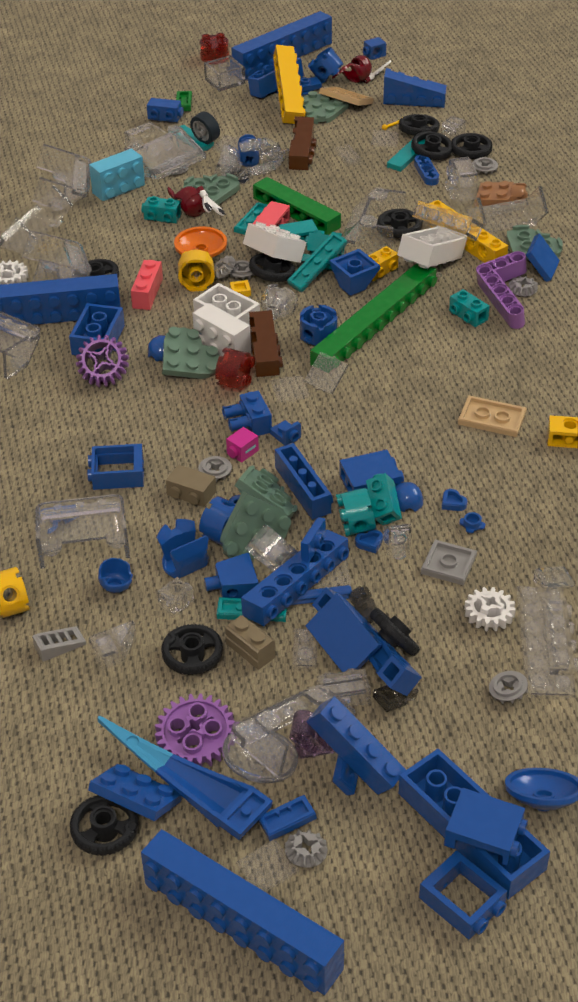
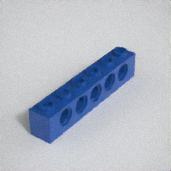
[241,530,349,626]

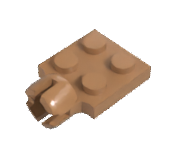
[475,181,528,206]

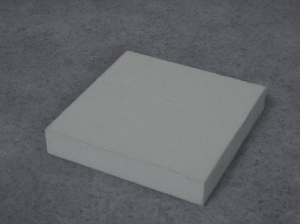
[421,540,477,586]

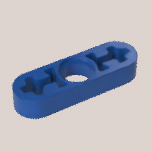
[414,155,439,186]

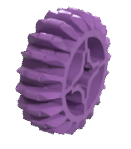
[76,335,129,387]

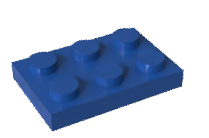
[88,764,182,821]

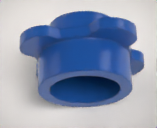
[459,512,485,533]

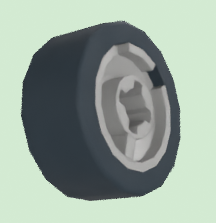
[190,111,220,144]

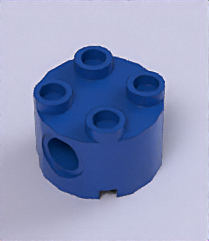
[308,47,344,83]
[300,305,337,346]
[199,497,236,545]

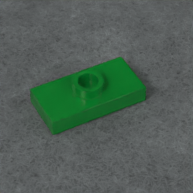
[176,91,192,111]

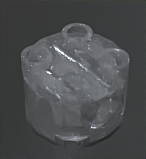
[245,524,298,573]

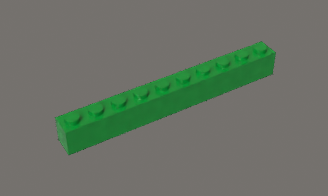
[310,263,437,373]

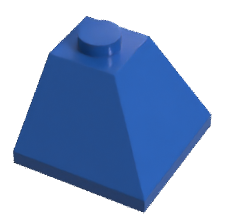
[330,249,380,296]

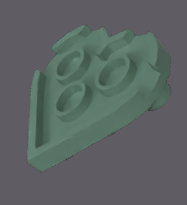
[303,91,349,124]
[183,173,240,205]
[506,225,563,260]
[162,327,221,379]
[234,465,298,518]
[220,491,291,561]

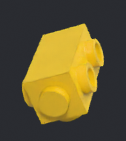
[368,246,399,281]

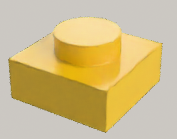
[230,280,251,297]

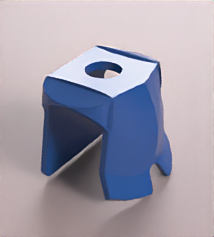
[156,519,209,578]

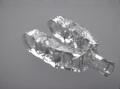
[239,137,289,176]

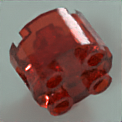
[199,33,229,64]
[215,347,255,391]

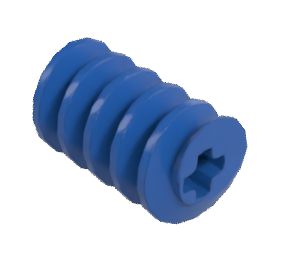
[238,134,259,167]

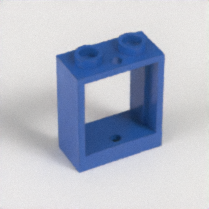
[87,444,144,490]
[419,850,507,940]

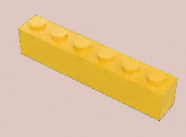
[273,45,306,124]

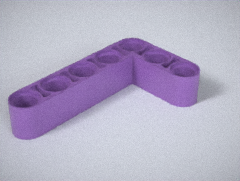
[476,251,527,329]

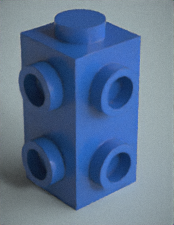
[147,98,184,122]

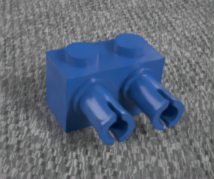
[222,390,272,436]

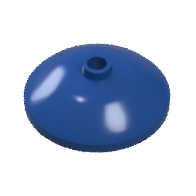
[505,768,578,811]

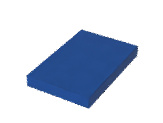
[305,593,382,678]

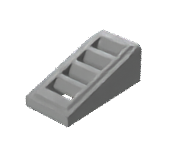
[32,626,86,662]

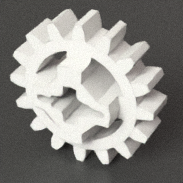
[0,260,29,285]
[464,587,516,631]

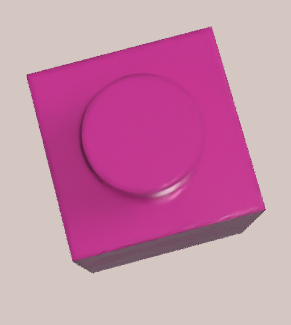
[226,427,259,463]

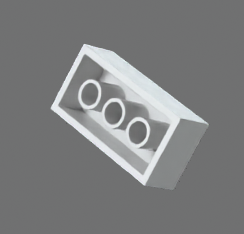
[397,227,467,268]

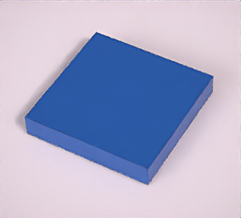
[526,233,560,282]

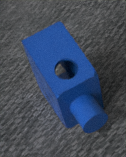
[204,553,259,598]

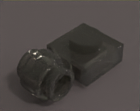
[349,585,377,624]

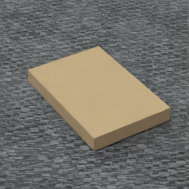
[319,86,374,106]
[458,395,527,437]

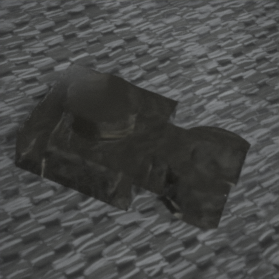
[372,685,419,712]

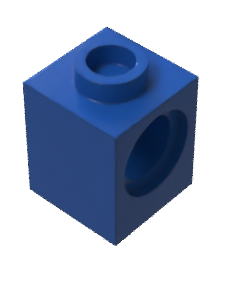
[363,37,386,60]

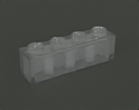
[412,201,483,241]

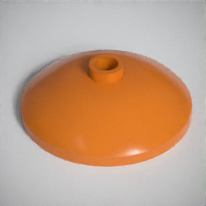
[174,226,227,258]

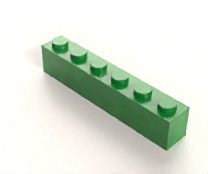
[253,177,341,235]

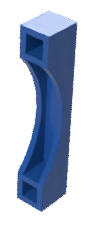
[312,587,422,696]

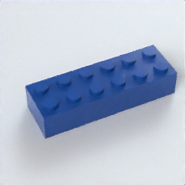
[398,749,550,899]

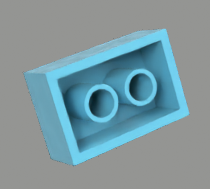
[89,148,145,201]

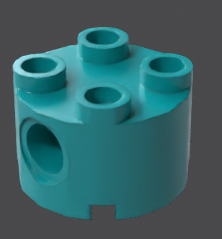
[336,488,376,537]

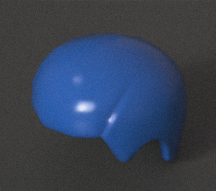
[147,335,165,362]
[395,482,424,512]
[98,558,133,593]

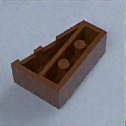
[289,116,317,170]
[249,310,283,377]

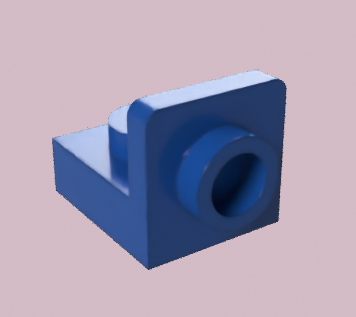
[270,420,301,446]

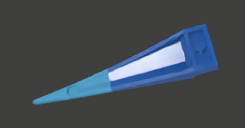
[98,716,273,840]

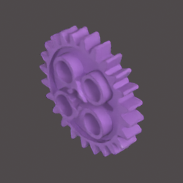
[155,693,236,767]

